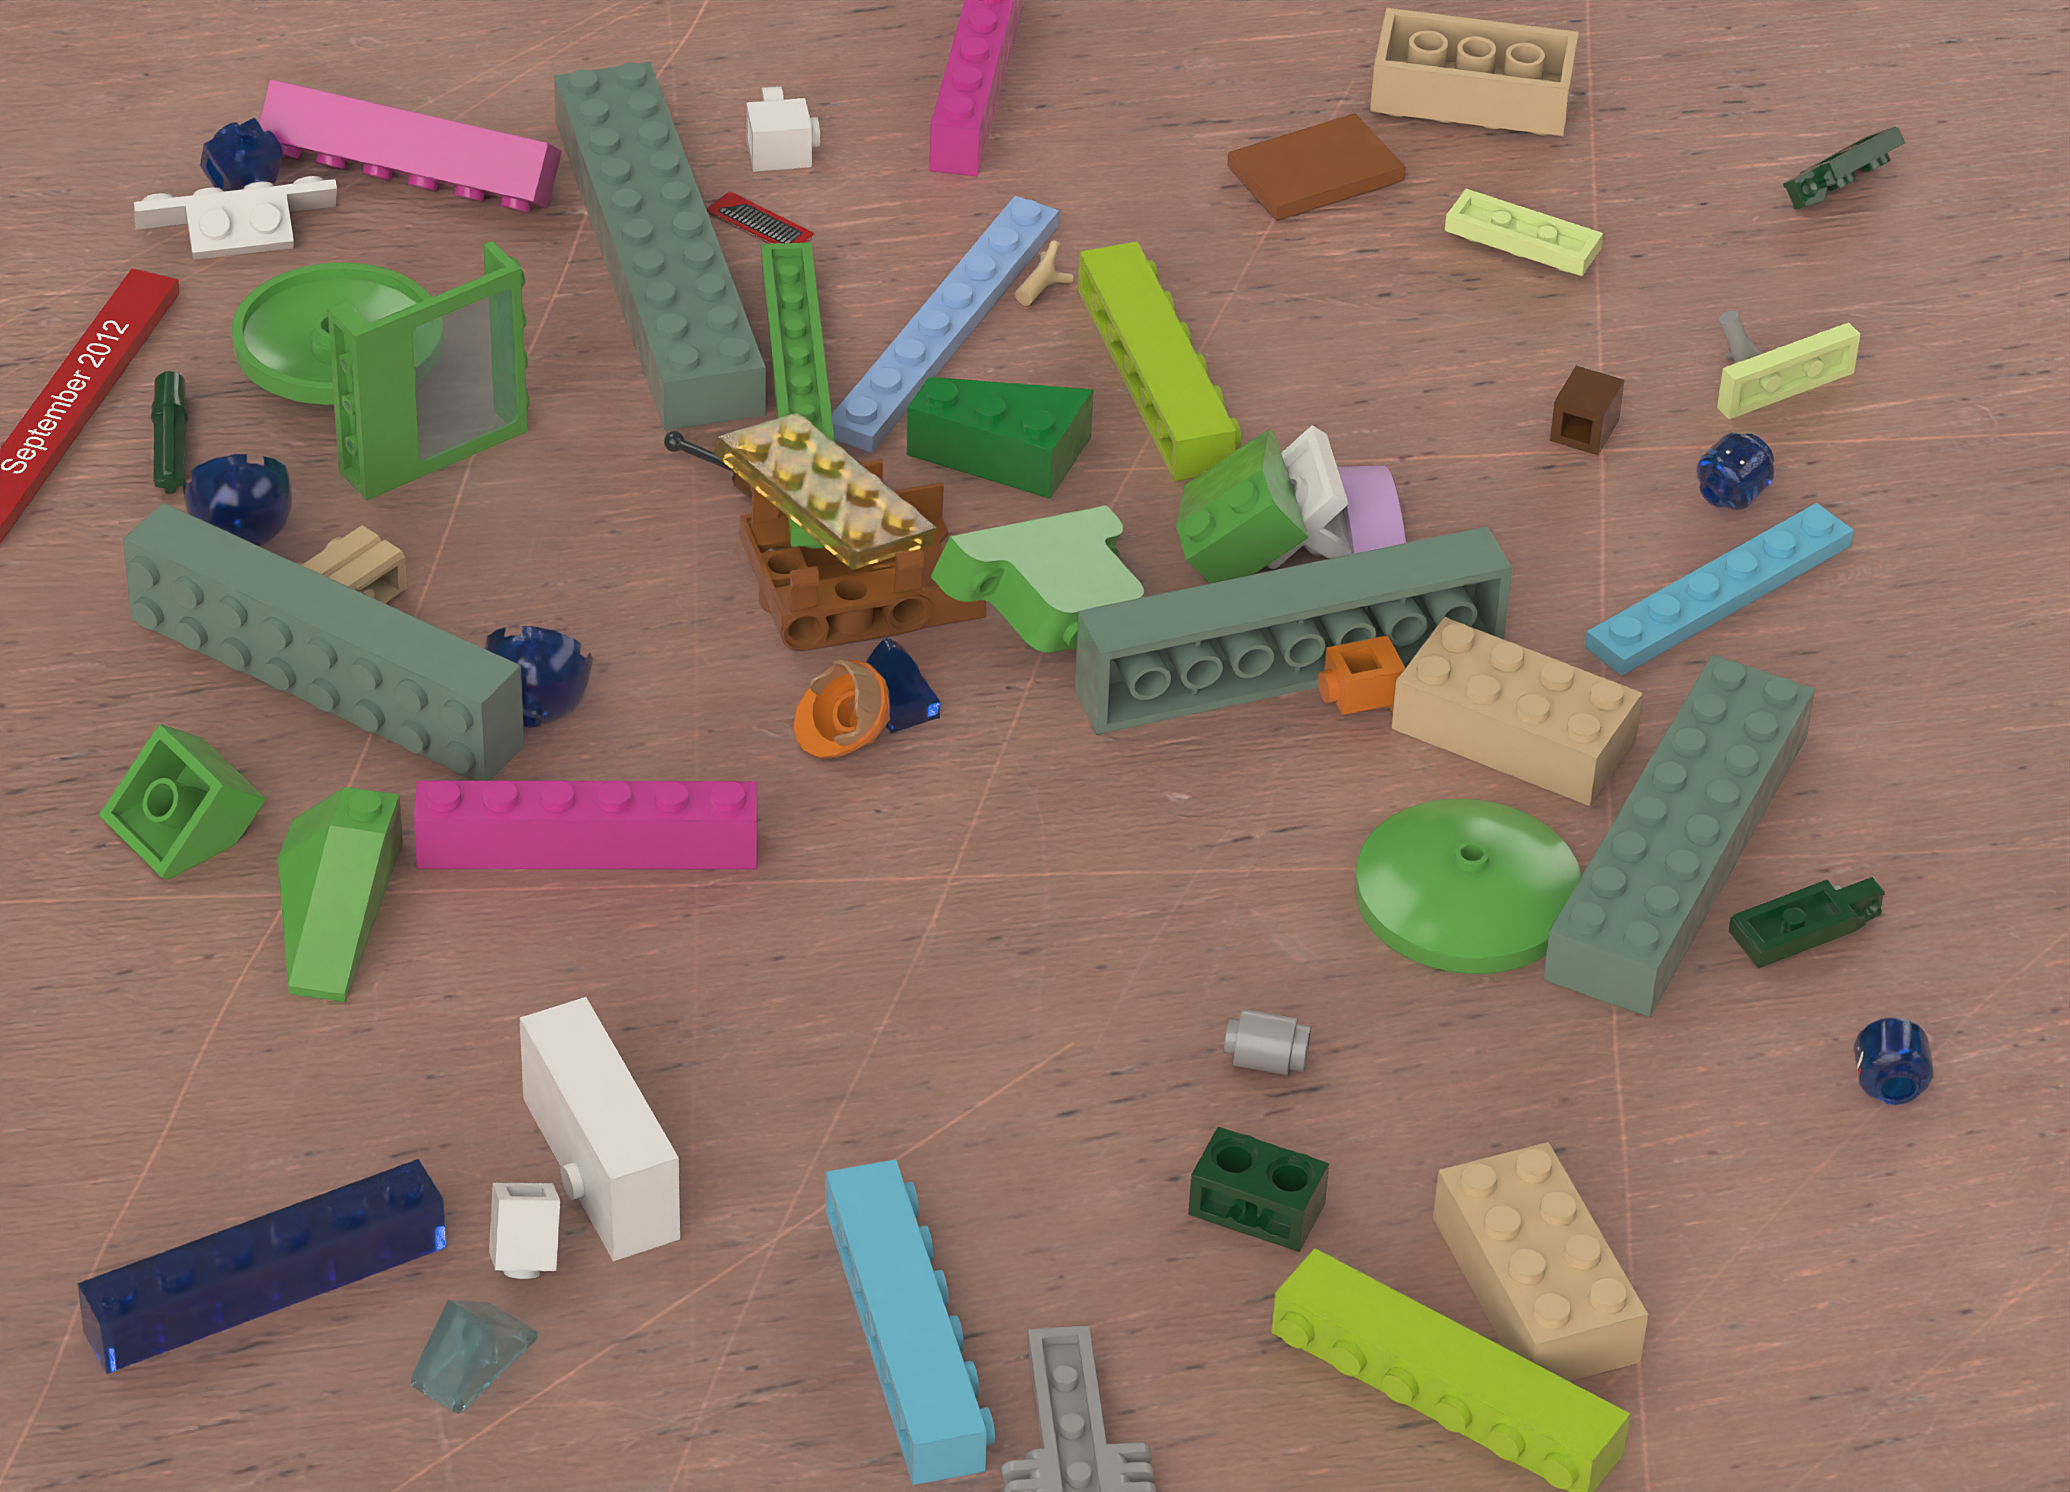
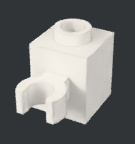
[746,86,820,172]
[489,1183,560,1279]

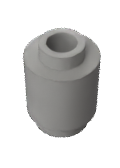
[1224,1009,1311,1075]

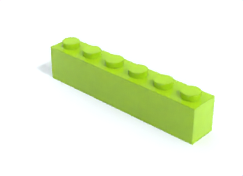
[1078,241,1242,482]
[1272,1248,1631,1492]

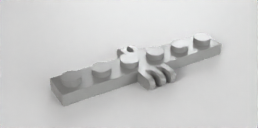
[1002,1326,1156,1492]

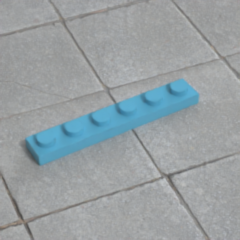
[1585,503,1854,676]

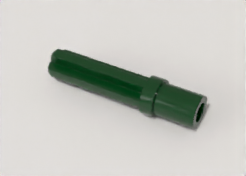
[151,371,188,494]

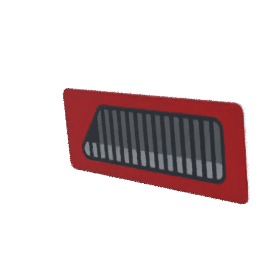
[706,192,815,244]

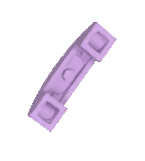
[1337,465,1406,554]

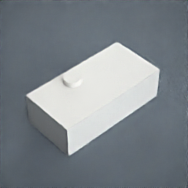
[520,997,680,1261]

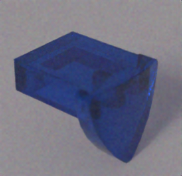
[866,637,941,733]

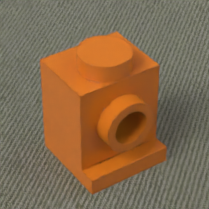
[1318,635,1405,715]

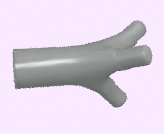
[1719,310,1763,363]

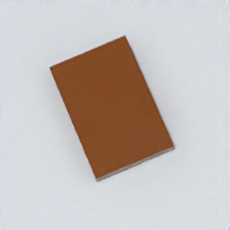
[1227,113,1405,221]

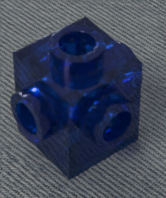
[200,117,283,192]

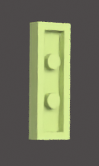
[1444,189,1603,276]
[1717,322,1861,419]

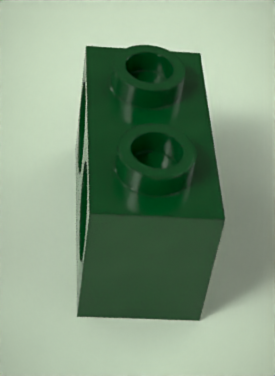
[1188,1126,1329,1252]

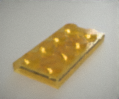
[713,413,937,570]

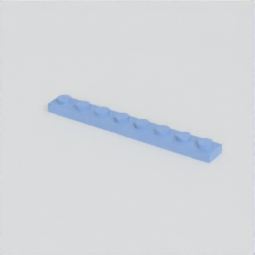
[832,196,1059,453]

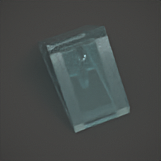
[411,1300,538,1414]

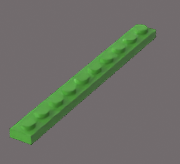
[761,243,845,549]

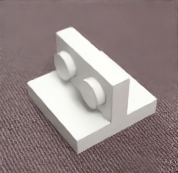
[1267,425,1351,570]

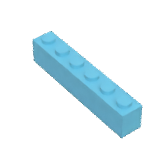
[825,1159,995,1485]

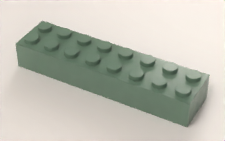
[123,503,524,781]
[1075,526,1512,735]
[1543,654,1815,1017]

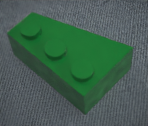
[907,377,1093,499]

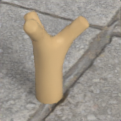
[1015,240,1074,306]

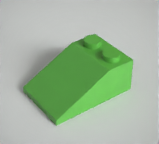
[1176,429,1309,584]

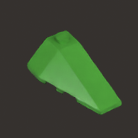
[278,787,403,1002]

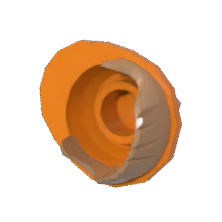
[793,659,891,759]

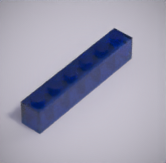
[77,1159,447,1374]

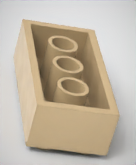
[1370,8,1579,136]
[1391,617,1643,806]
[1433,1142,1648,1382]

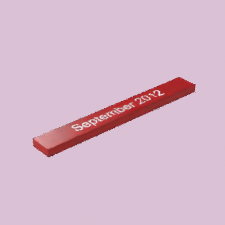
[0,268,180,543]

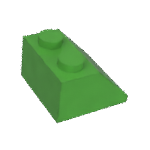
[99,723,266,879]

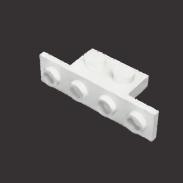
[134,176,337,260]

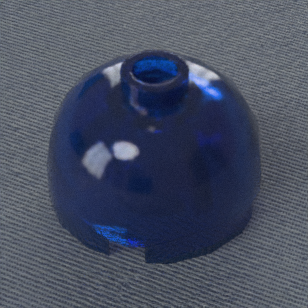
[183,454,292,546]
[484,626,593,728]

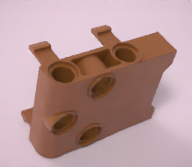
[739,459,986,651]

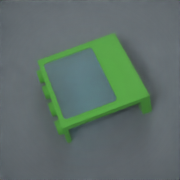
[327,241,530,501]

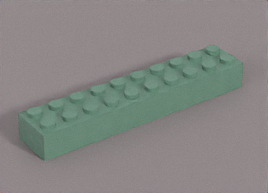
[554,62,766,431]

